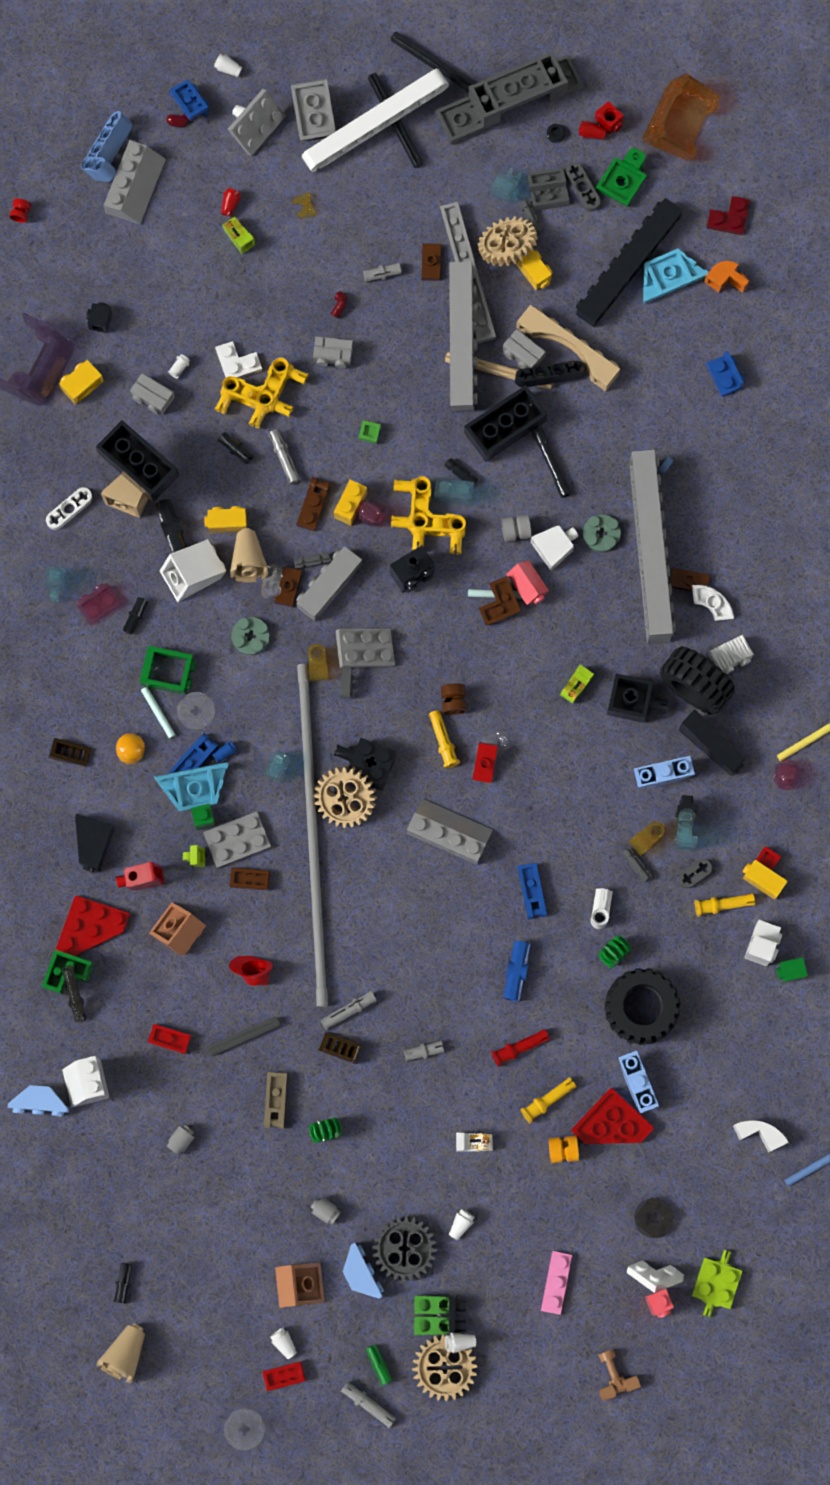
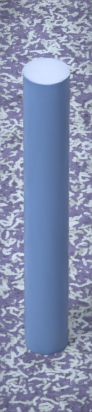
[784,1154,830,1187]

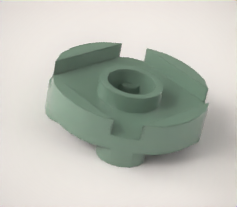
[583,514,621,553]
[231,617,270,655]

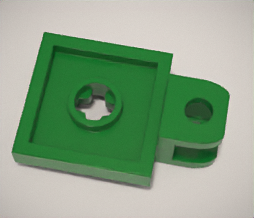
[596,147,647,207]

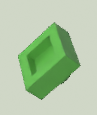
[358,420,381,444]

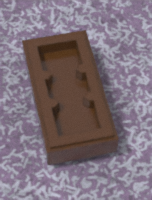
[421,243,441,281]
[274,566,302,608]
[669,567,710,592]
[230,868,270,891]

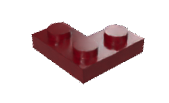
[706,196,750,235]

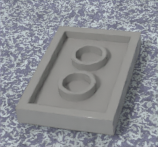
[291,78,336,140]
[228,89,286,156]
[336,629,395,668]
[203,812,271,869]

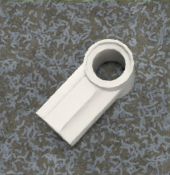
[590,888,613,929]

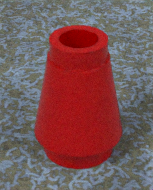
[578,120,606,140]
[221,188,241,217]

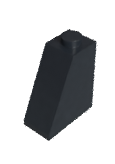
[75,813,115,873]

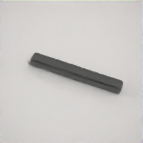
[207,1017,280,1056]

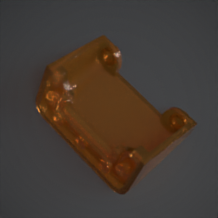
[642,73,721,161]

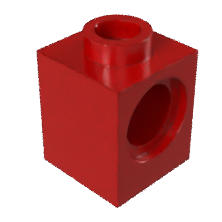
[594,101,624,134]

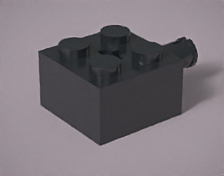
[390,545,434,593]
[607,673,669,723]
[333,738,397,791]

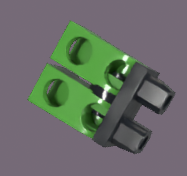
[414,1296,466,1335]

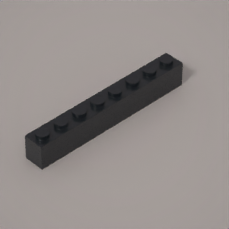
[576,198,683,328]

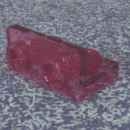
[76,583,122,626]

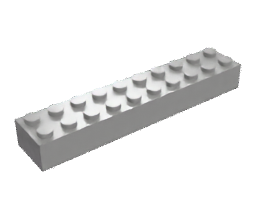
[629,450,676,644]

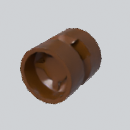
[441,683,467,715]

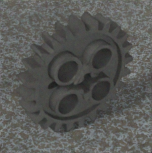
[372,1216,437,1282]

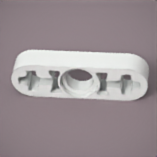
[46,488,93,530]

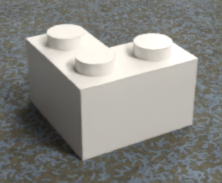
[744,920,782,966]

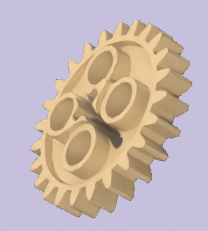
[478,216,538,267]
[314,765,377,828]
[412,1335,477,1401]

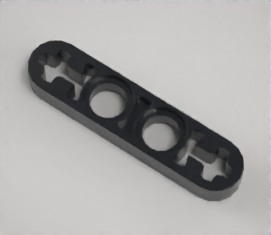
[515,360,585,387]

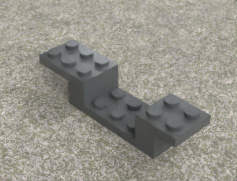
[435,52,583,144]

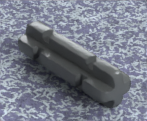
[520,200,542,234]
[294,552,331,569]
[622,847,652,882]

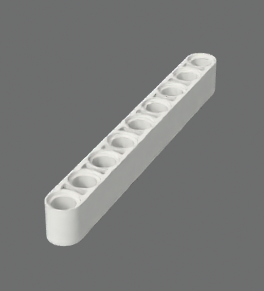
[302,69,449,172]

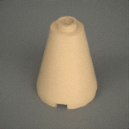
[230,528,268,583]
[96,1324,145,1383]

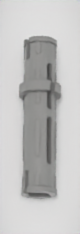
[268,429,301,485]
[320,991,377,1031]
[340,1381,396,1428]

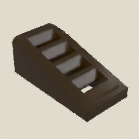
[48,738,91,767]
[319,1032,362,1064]

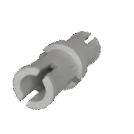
[363,263,401,283]
[403,1041,444,1062]

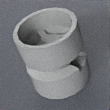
[501,514,531,542]

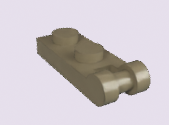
[264,1072,287,1129]

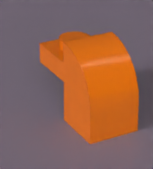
[704,261,749,293]

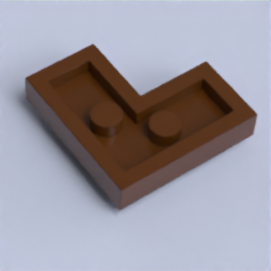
[479,576,521,626]

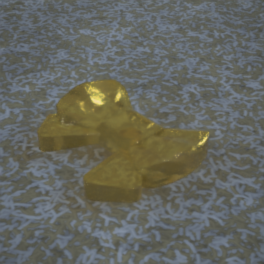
[291,193,316,218]

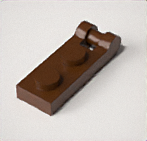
[296,477,331,532]

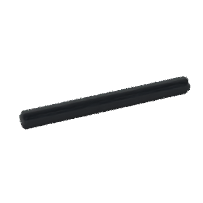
[391,32,475,92]
[368,73,423,168]

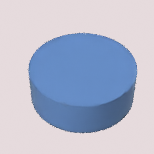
[658,456,673,475]

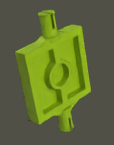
[692,1250,742,1318]

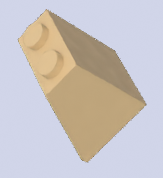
[101,474,149,518]

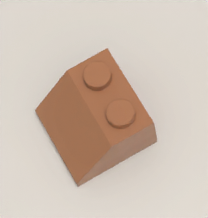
[149,902,206,957]
[275,1262,325,1308]

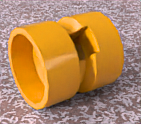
[548,1135,579,1164]

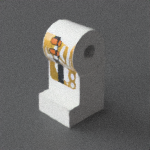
[456,1133,493,1152]

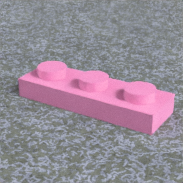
[541,1251,572,1315]

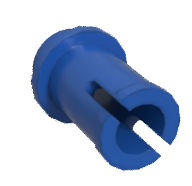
[212,741,237,764]

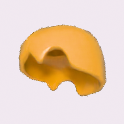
[116,733,145,764]

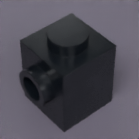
[86,302,112,333]

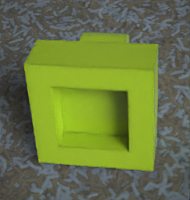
[183,845,205,867]

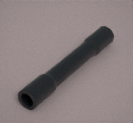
[531,427,571,498]

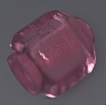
[356,499,386,527]
[774,760,800,790]

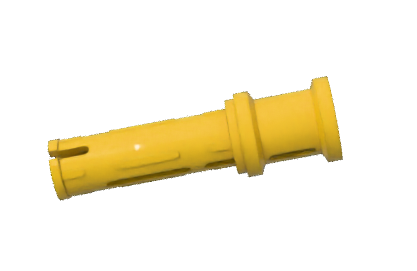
[428,710,460,769]
[694,893,755,917]
[520,1077,576,1124]

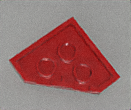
[55,895,130,956]
[570,1088,654,1144]

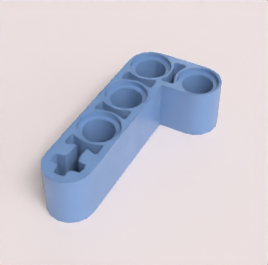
[81,111,133,182]

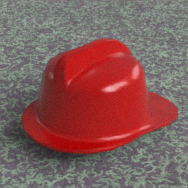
[229,956,273,986]

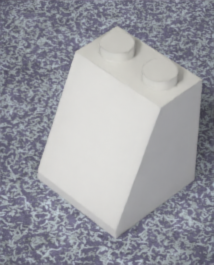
[160,539,226,602]
[62,1056,110,1108]

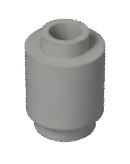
[166,1125,195,1155]
[310,1197,341,1225]

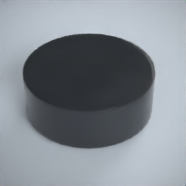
[547,124,565,143]

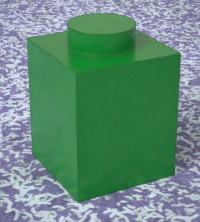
[191,803,215,830]
[776,957,808,983]

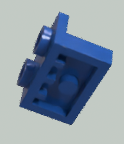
[170,79,209,121]
[706,351,745,397]

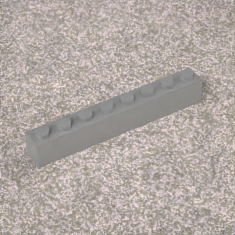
[449,261,478,411]

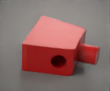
[116,862,165,891]

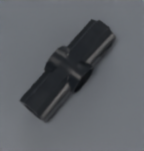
[155,499,187,553]

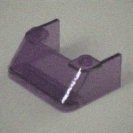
[0,313,74,406]

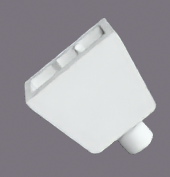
[531,526,579,571]

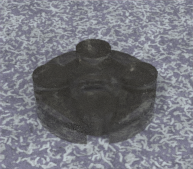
[634,1198,674,1238]

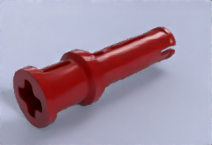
[491,1029,550,1067]

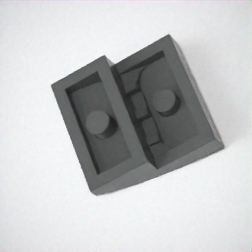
[527,168,569,211]

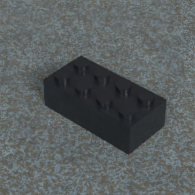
[464,385,548,462]
[96,420,180,503]

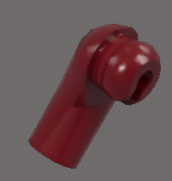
[166,114,189,128]
[330,291,348,318]

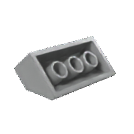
[104,140,166,225]
[407,799,493,865]

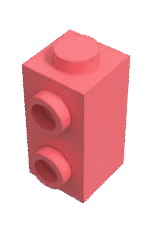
[506,560,549,605]
[645,1289,674,1318]

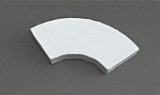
[692,585,734,621]

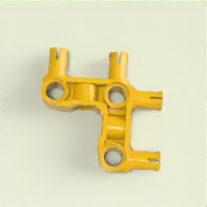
[215,357,309,429]
[391,476,466,555]

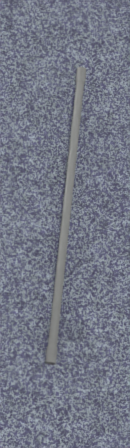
[297,664,328,1007]

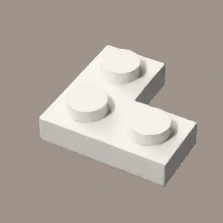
[215,341,262,378]
[627,1261,684,1293]

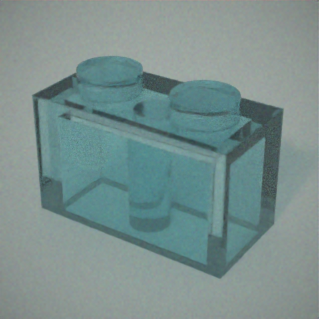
[434,477,474,506]

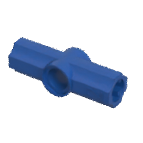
[503,941,531,1002]

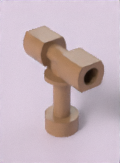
[598,1349,641,1402]

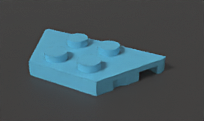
[643,249,709,304]
[154,762,228,811]

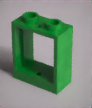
[139,646,196,695]

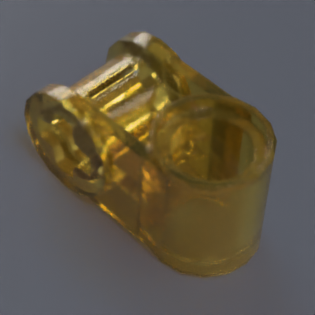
[308,644,329,682]
[628,821,665,856]

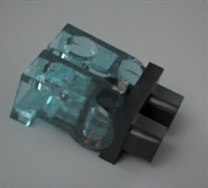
[675,795,698,851]

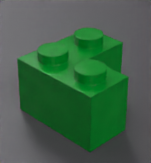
[41,950,94,995]

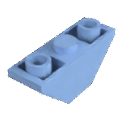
[634,756,695,788]
[618,1051,659,1113]
[8,1085,69,1116]
[343,1243,384,1299]

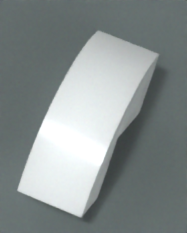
[733,1121,788,1152]

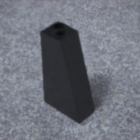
[679,709,745,776]

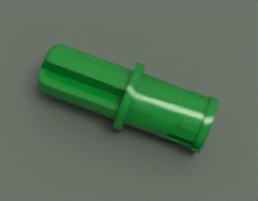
[366,1345,393,1386]

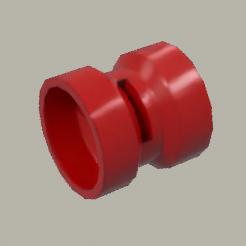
[9,198,31,223]

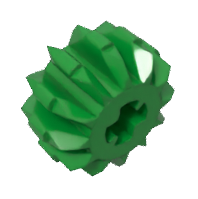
[598,935,631,968]
[309,1117,343,1143]

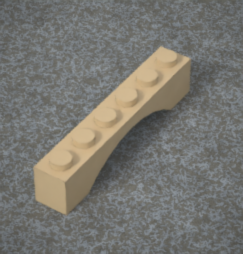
[516,305,620,391]

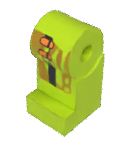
[222,217,255,254]
[560,664,594,704]

